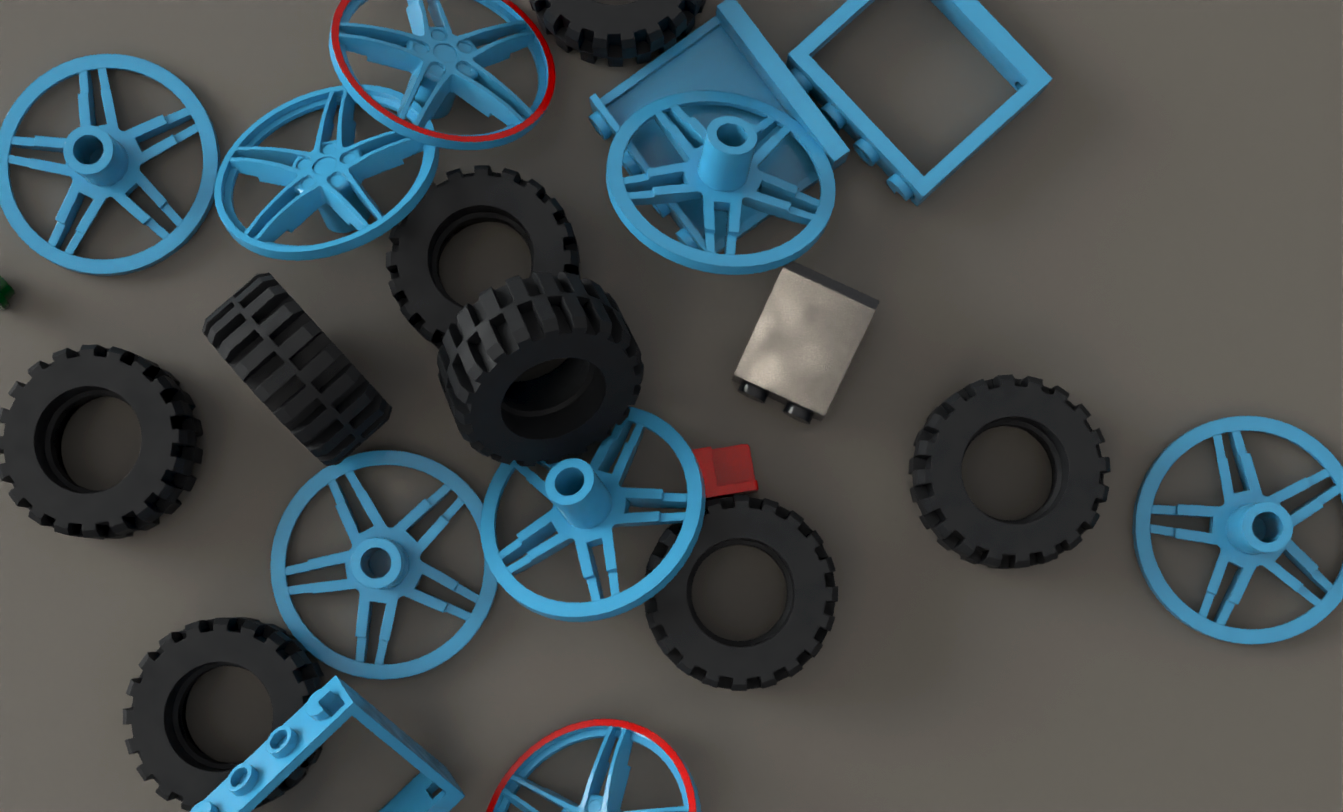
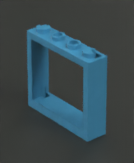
[786,0,1053,207]
[190,675,465,812]

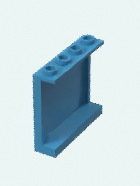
[588,0,850,254]

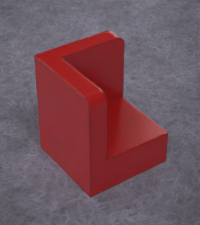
[691,444,759,501]

